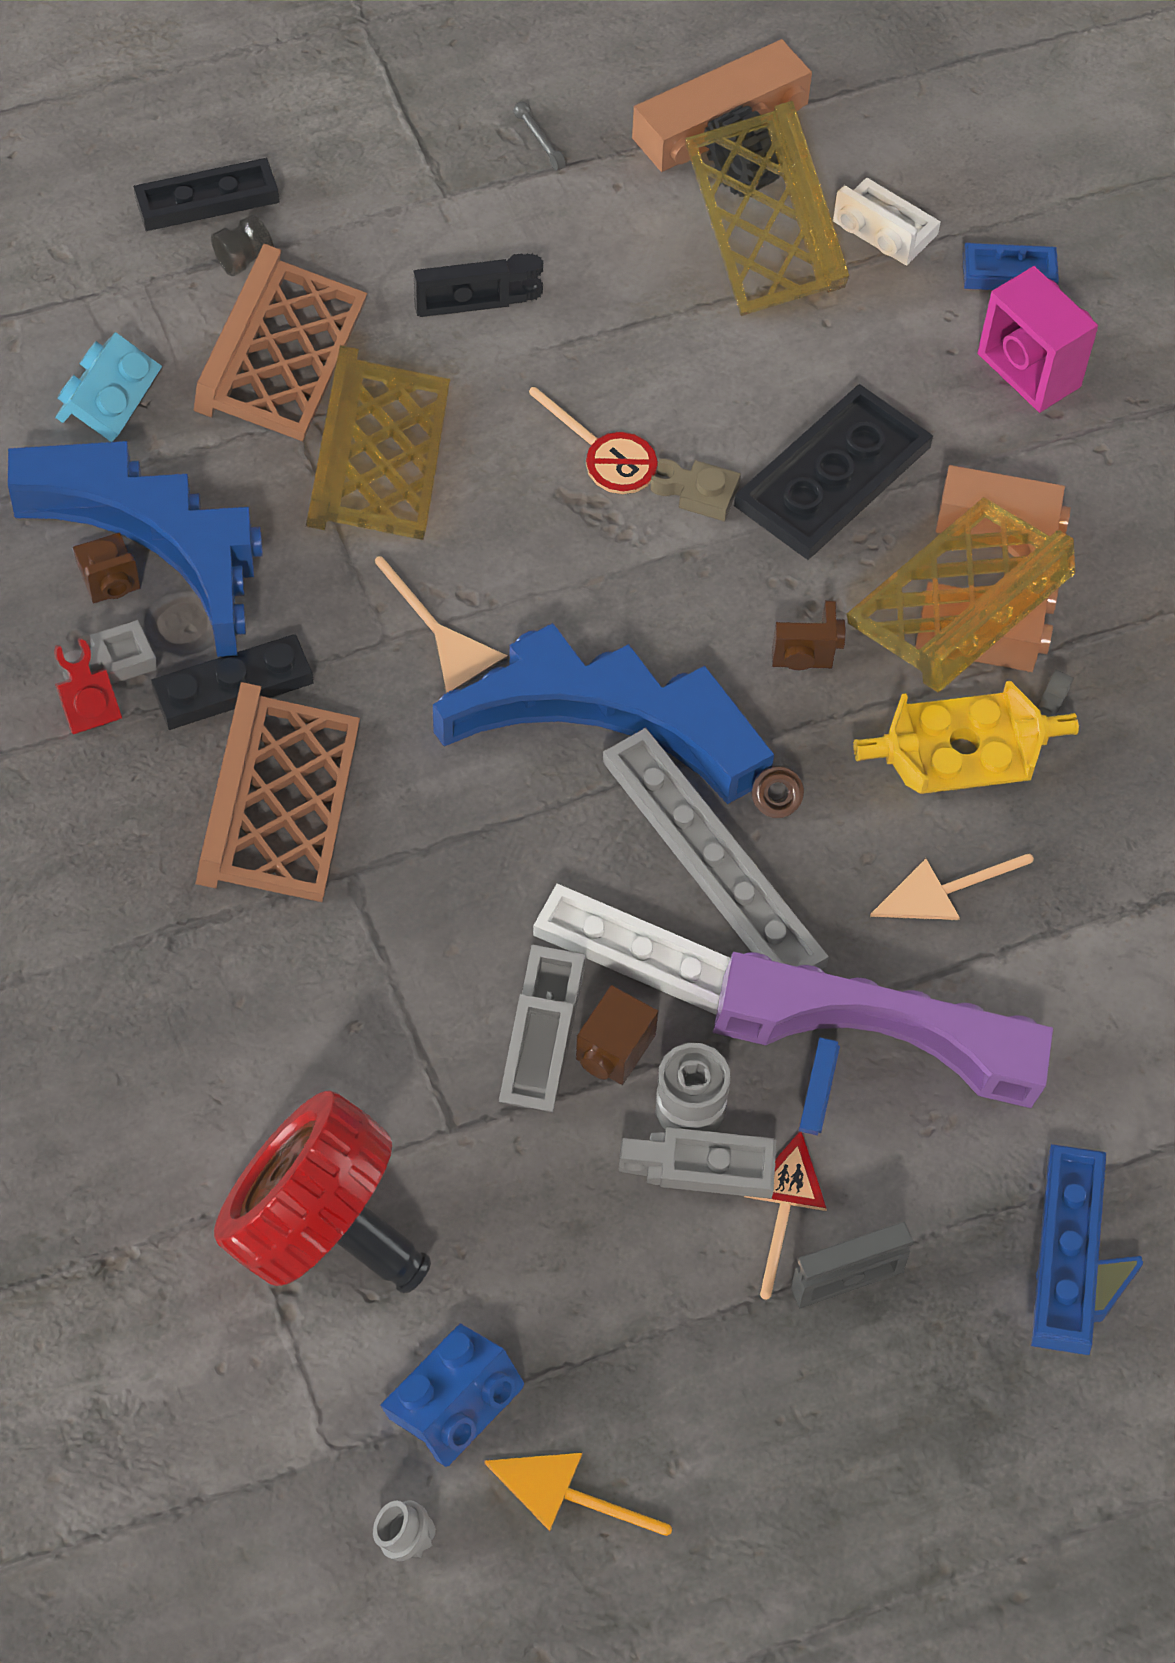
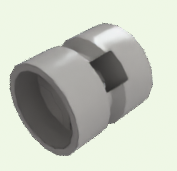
[655,1043,730,1132]

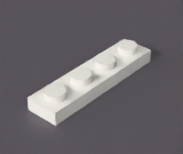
[533,884,730,1015]

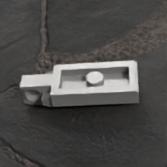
[619,1127,776,1199]

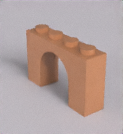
[914,465,1071,672]

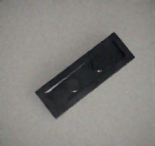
[133,157,280,231]
[151,634,314,730]

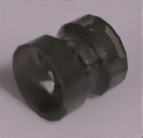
[211,214,274,276]

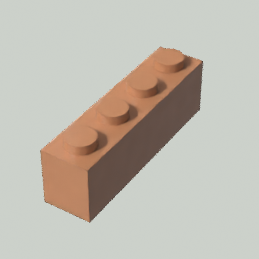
[632,39,812,172]

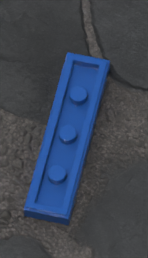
[1031,1144,1107,1355]

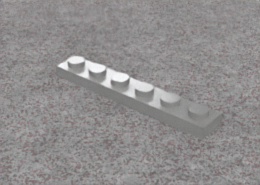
[603,728,829,970]

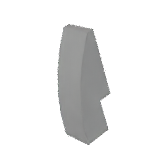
[499,945,586,1113]

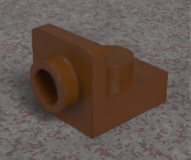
[73,532,141,604]

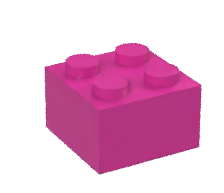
[977,266,1098,413]

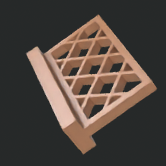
[194,244,367,442]
[196,682,360,902]

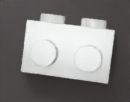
[833,178,941,266]

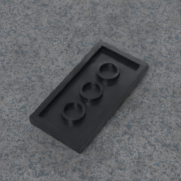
[734,384,933,560]

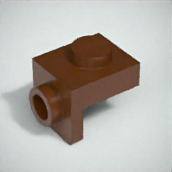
[772,600,846,671]

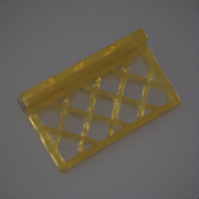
[685,101,849,316]
[306,345,450,540]
[846,497,1075,693]

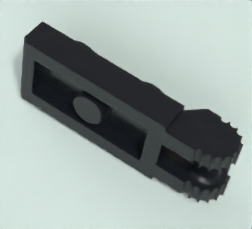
[413,253,543,317]

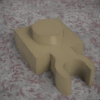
[650,459,741,522]

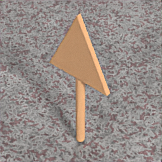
[870,854,1034,920]

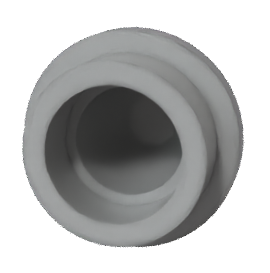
[373,1500,436,1561]

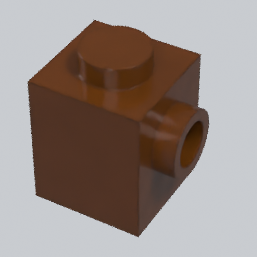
[576,985,659,1085]

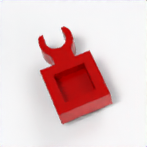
[54,638,122,735]

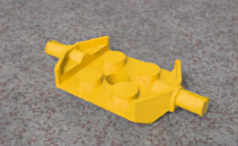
[853,681,1079,794]

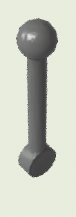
[513,102,566,171]

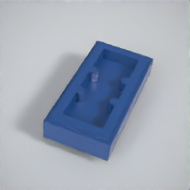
[963,243,1059,290]

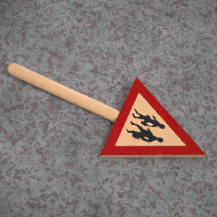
[744,1131,827,1300]

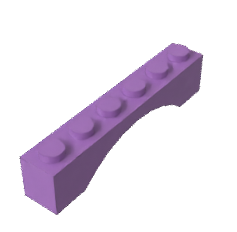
[713,952,1053,1108]

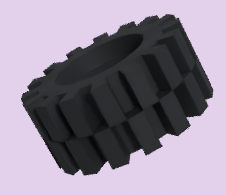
[704,105,783,197]

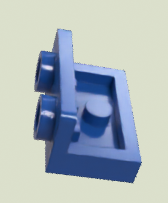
[380,1323,524,1467]

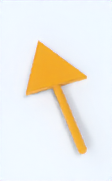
[484,1453,672,1536]

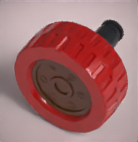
[214,1091,431,1293]

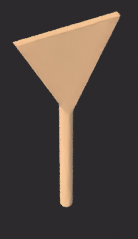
[375,556,508,693]

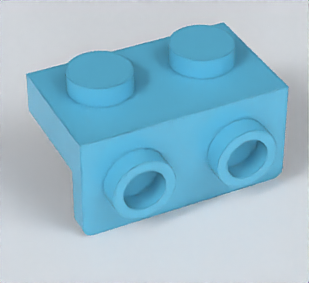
[55,332,162,442]

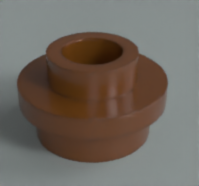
[751,766,804,818]

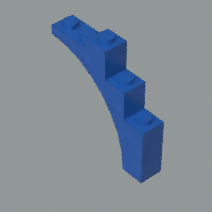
[8,441,263,657]
[433,623,774,804]

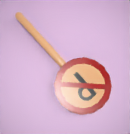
[529,387,658,494]

